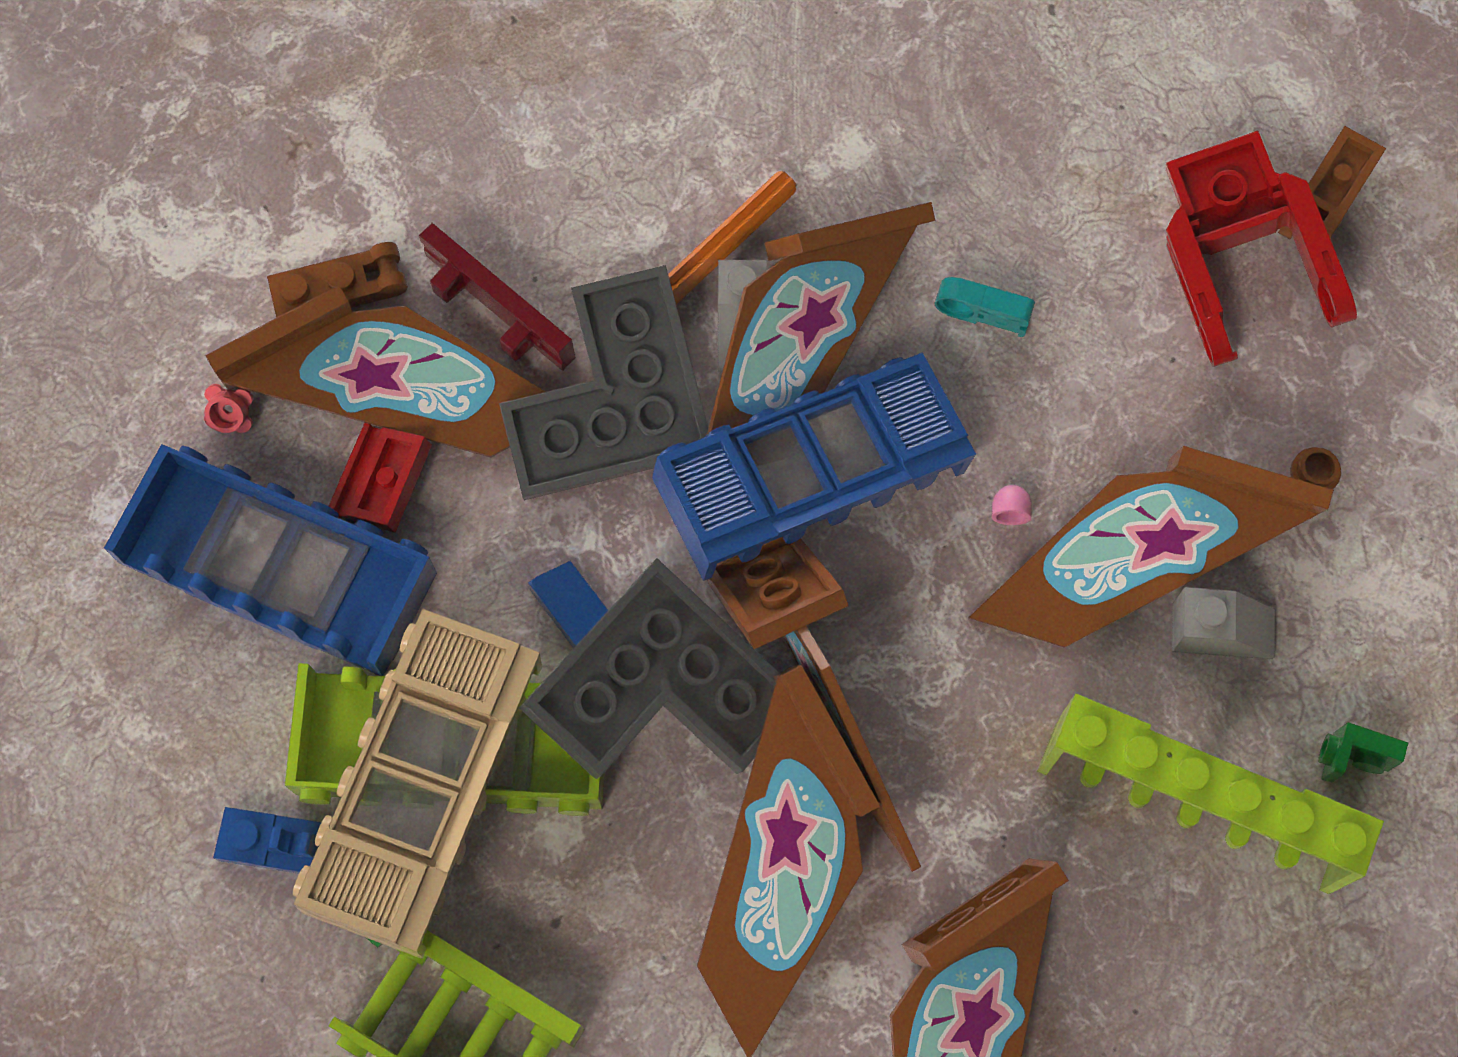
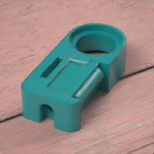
[934,277,1035,337]

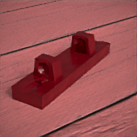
[419,223,576,371]

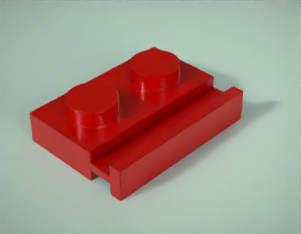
[329,423,432,533]

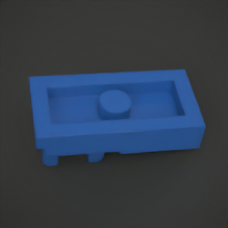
[213,807,321,874]

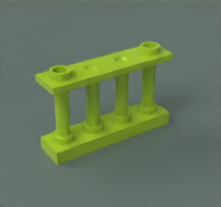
[328,930,585,1057]

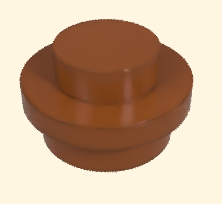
[1290,447,1341,490]

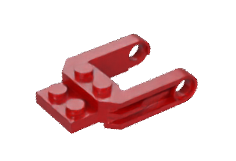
[1166,130,1357,367]

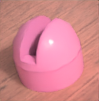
[991,485,1032,525]

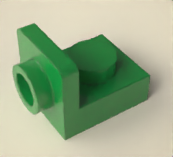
[1318,722,1409,783]

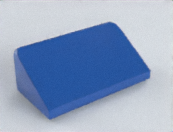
[528,561,608,648]

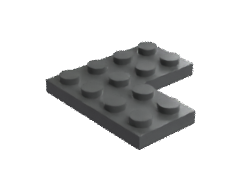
[499,265,708,501]
[519,558,779,779]

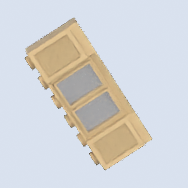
[293,609,542,959]

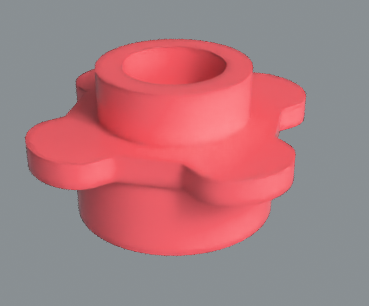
[204,384,253,433]

